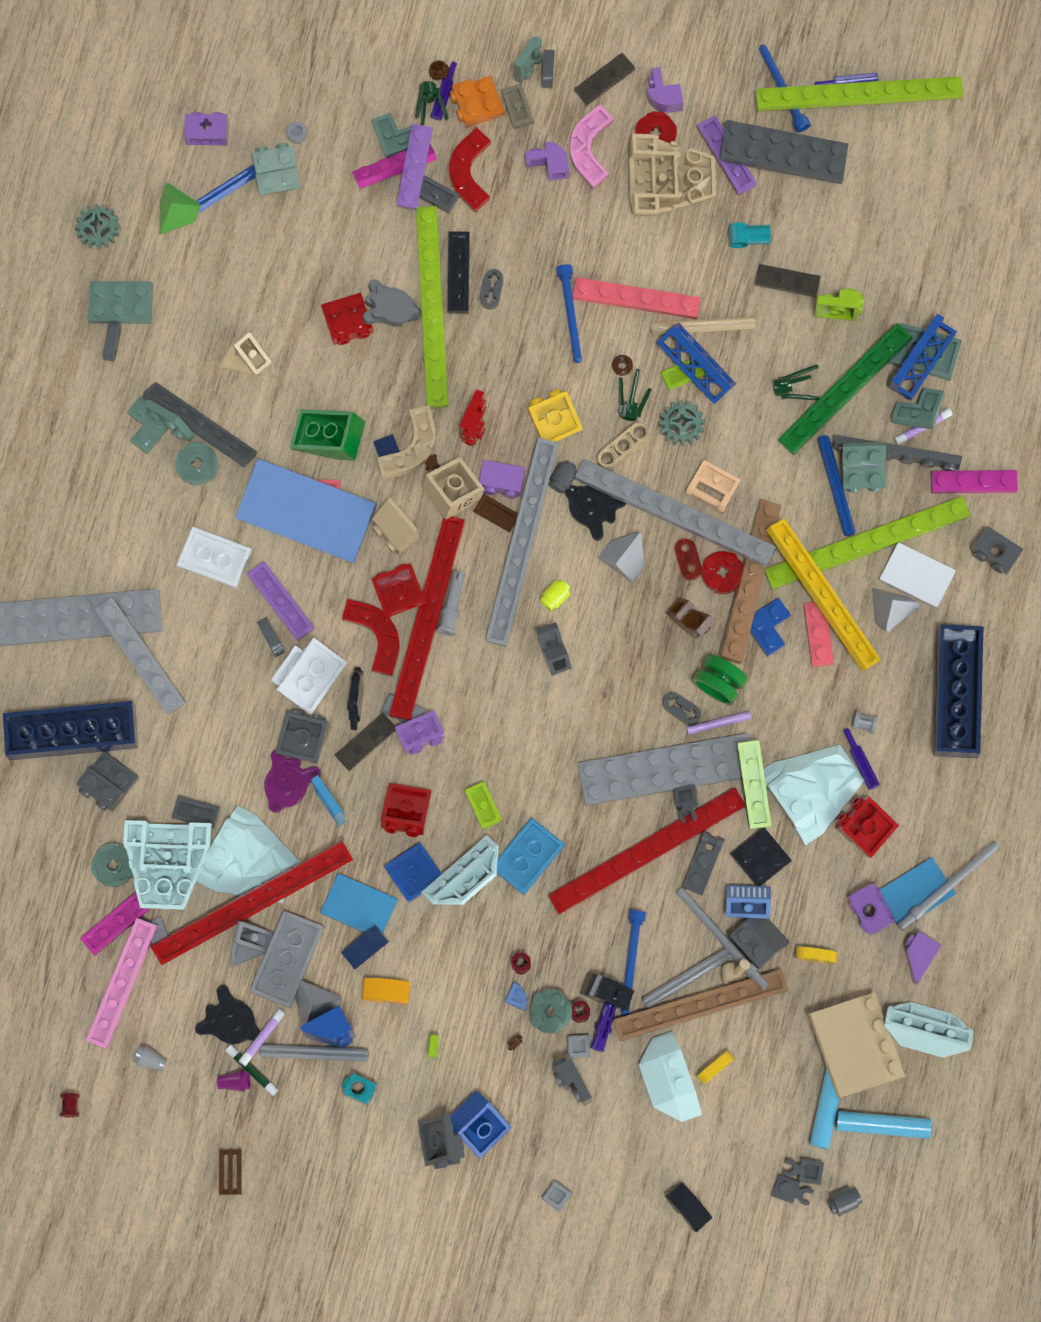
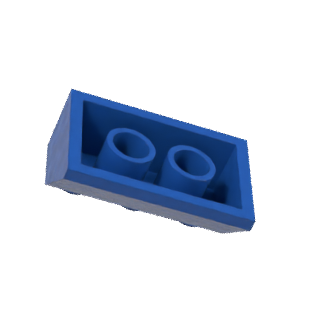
[300,1006,356,1048]

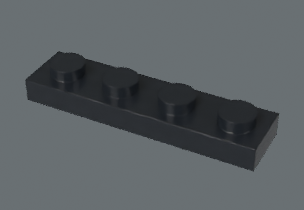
[448,231,470,314]

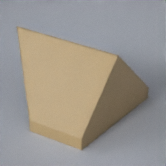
[219,331,271,375]

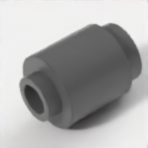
[549,461,577,494]
[827,1187,862,1217]

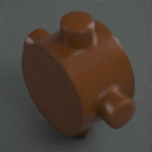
[425,454,440,471]
[507,1035,523,1051]

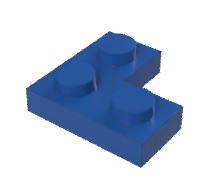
[750,598,791,657]

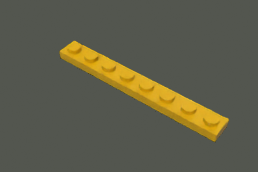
[766,518,881,672]

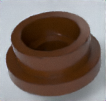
[429,60,449,80]
[612,355,633,376]

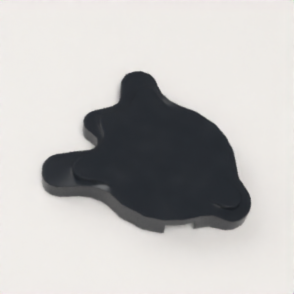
[565,485,627,541]
[347,667,363,731]
[195,985,260,1044]

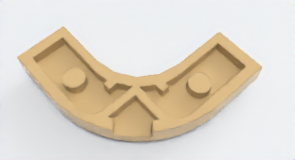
[377,405,436,480]

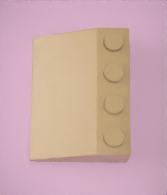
[808,993,905,1099]

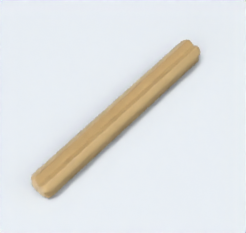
[651,317,755,335]

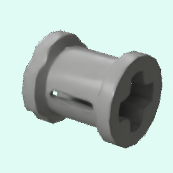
[852,711,878,734]

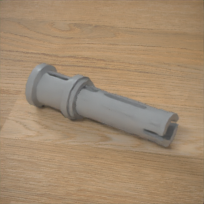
[436,570,466,636]

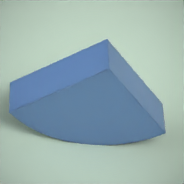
[505,982,527,1011]

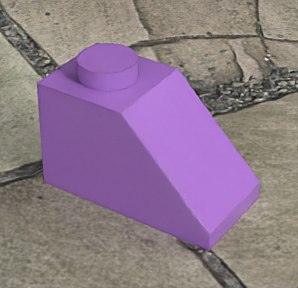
[905,931,941,985]

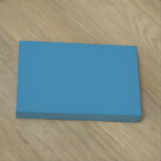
[311,775,346,826]
[497,818,565,895]
[880,858,956,924]
[320,873,398,933]

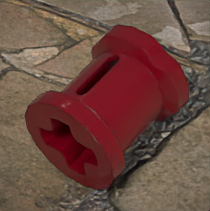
[511,952,531,975]
[572,1001,590,1023]
[59,1093,80,1118]

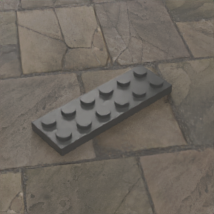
[719,120,849,184]

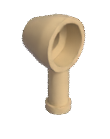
[722,959,750,986]

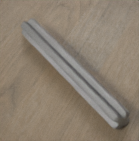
[642,947,737,1009]
[259,1044,369,1061]

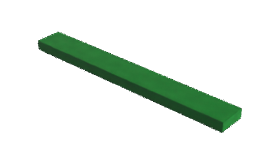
[778,323,913,456]

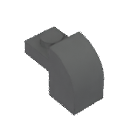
[536,622,572,676]

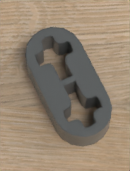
[542,49,555,88]
[481,269,503,310]
[103,322,121,362]
[257,618,285,658]
[663,693,701,725]

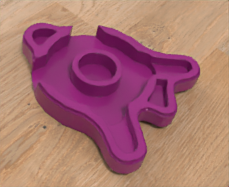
[264,750,321,813]

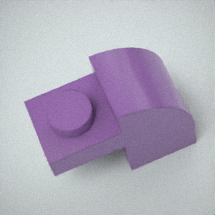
[647,67,683,113]
[525,142,569,181]

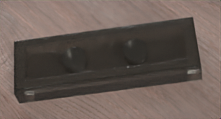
[574,52,635,106]
[755,264,821,298]
[335,713,396,772]

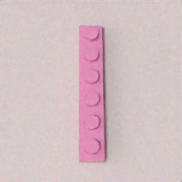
[86,918,158,1049]

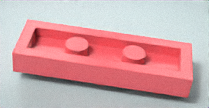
[804,602,834,667]

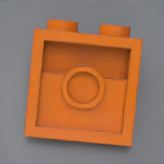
[449,76,505,128]

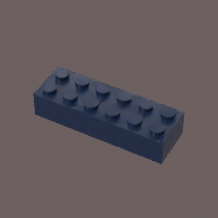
[934,624,984,759]
[3,701,138,761]

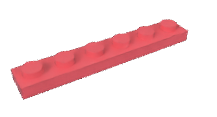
[573,277,700,320]

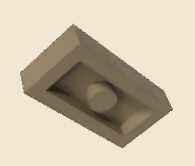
[501,84,534,129]

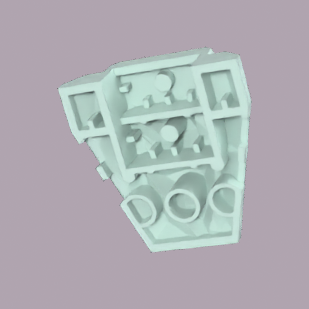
[763,745,864,846]
[196,806,300,904]
[123,820,212,910]

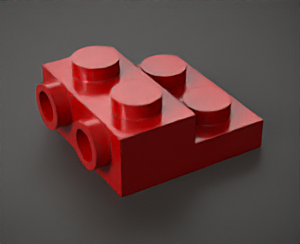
[321,292,374,345]
[459,389,487,446]
[371,563,426,619]
[381,783,432,837]
[835,795,899,858]

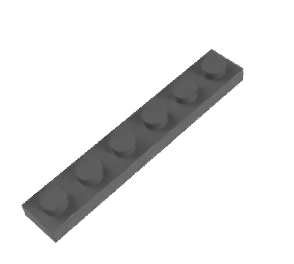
[142,382,257,467]
[833,435,962,471]

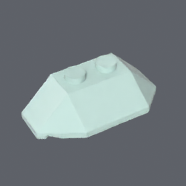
[421,835,499,905]
[884,1002,974,1058]
[639,1031,702,1122]

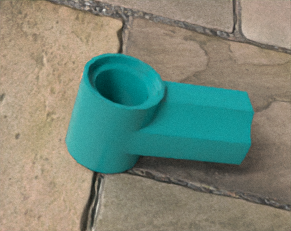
[729,222,771,248]

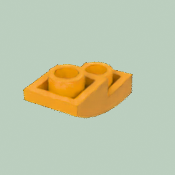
[361,978,410,1005]

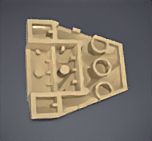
[628,134,716,215]

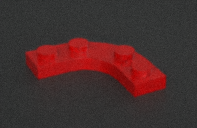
[449,127,491,213]
[342,599,400,677]

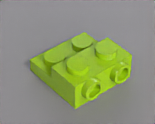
[814,288,865,321]

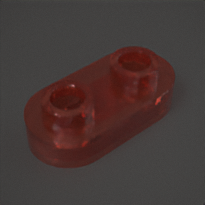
[674,538,702,581]

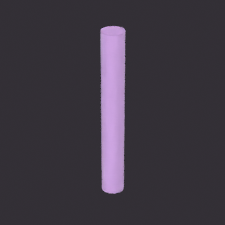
[686,711,751,735]

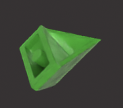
[159,183,201,235]

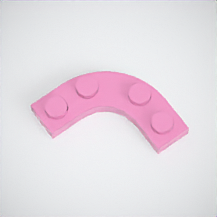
[570,104,614,189]

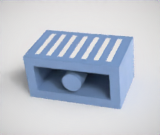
[726,885,771,919]

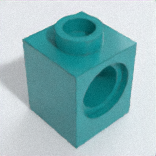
[342,1073,378,1106]

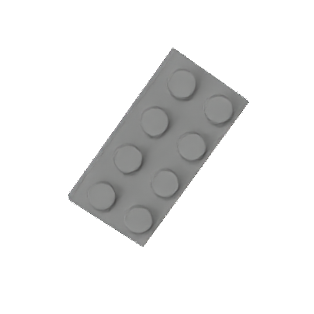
[250,911,324,1009]

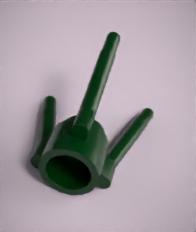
[415,81,449,125]
[773,365,820,400]
[618,368,652,421]

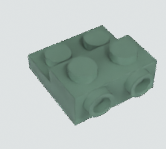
[251,143,300,196]
[842,442,886,492]

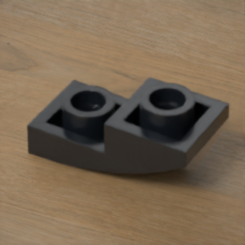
[665,1182,713,1232]

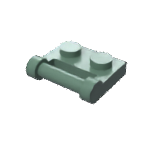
[514,37,542,84]

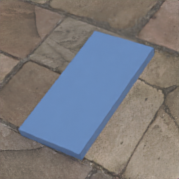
[235,459,377,563]

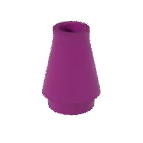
[217,1070,251,1092]

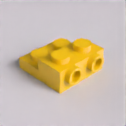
[526,388,583,442]

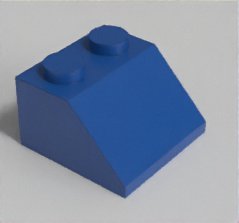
[451,1091,512,1158]

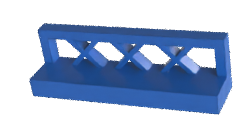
[890,313,957,400]
[657,323,737,404]

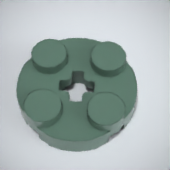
[175,442,218,485]
[91,843,133,887]
[530,989,572,1034]

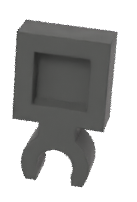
[674,784,699,823]
[783,1159,824,1185]
[772,1175,814,1206]

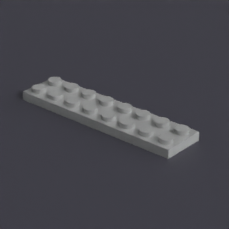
[0,589,163,647]
[578,733,750,806]

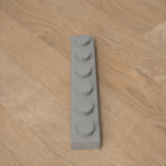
[95,597,186,715]

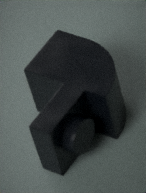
[580,974,635,1011]

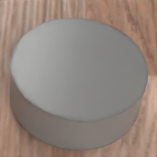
[286,122,308,144]

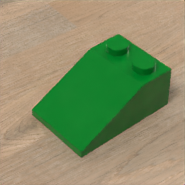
[290,409,365,461]

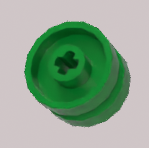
[693,654,748,705]

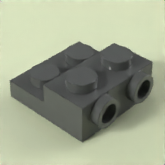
[275,710,329,764]
[76,752,139,812]
[553,1057,592,1106]
[418,1114,465,1169]

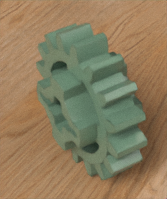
[74,204,121,250]
[659,400,705,447]

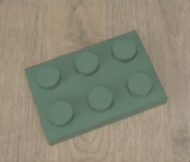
[88,281,153,324]
[889,323,962,381]

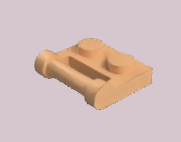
[685,460,741,514]

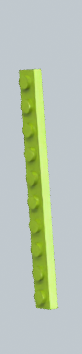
[755,76,964,111]
[416,206,448,409]
[765,496,971,590]

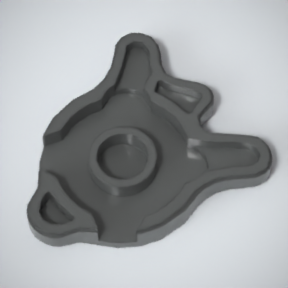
[362,279,421,327]

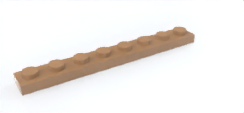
[720,499,782,664]
[614,969,788,1042]

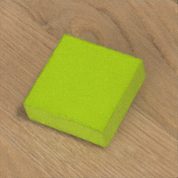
[428,1035,440,1060]

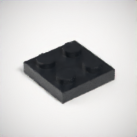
[730,827,792,886]

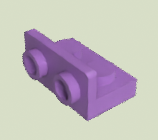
[395,710,445,755]

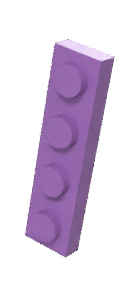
[697,115,757,196]
[397,123,433,210]
[247,561,315,642]

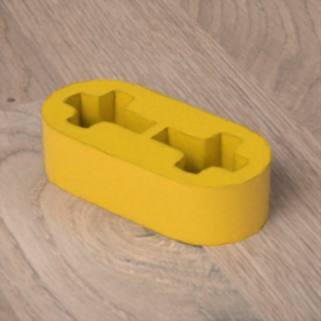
[795,947,838,964]
[697,1050,735,1086]

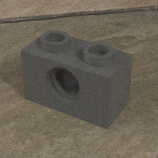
[971,526,1023,575]

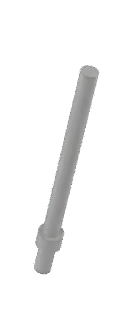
[897,841,1000,931]
[676,888,769,990]

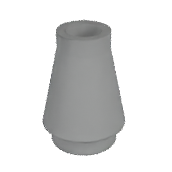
[133,1045,167,1072]

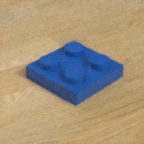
[384,843,442,903]

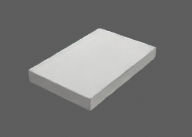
[177,527,252,589]
[879,542,956,609]
[275,637,348,715]

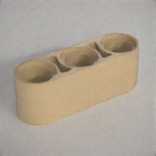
[598,422,649,471]

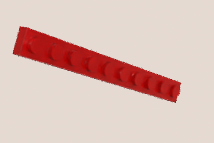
[389,516,465,721]
[548,788,746,915]
[151,840,353,965]

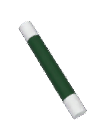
[225,1045,279,1096]

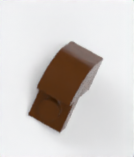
[666,597,715,639]

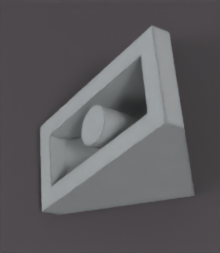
[598,531,645,583]
[872,588,920,632]
[231,921,274,968]
[295,980,341,1035]

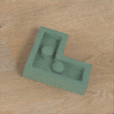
[371,113,412,158]
[892,388,945,429]
[127,396,169,455]
[143,399,195,442]

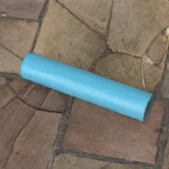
[809,1066,840,1149]
[836,1111,932,1139]

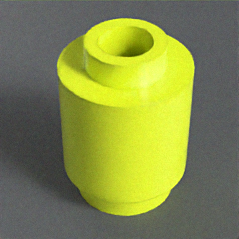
[539,580,571,612]

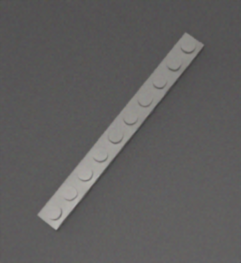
[486,438,559,647]
[575,459,776,567]

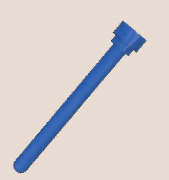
[759,44,811,133]
[556,264,582,363]
[621,910,646,1016]

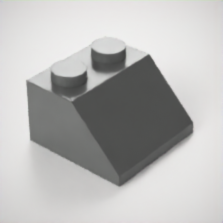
[728,918,790,970]

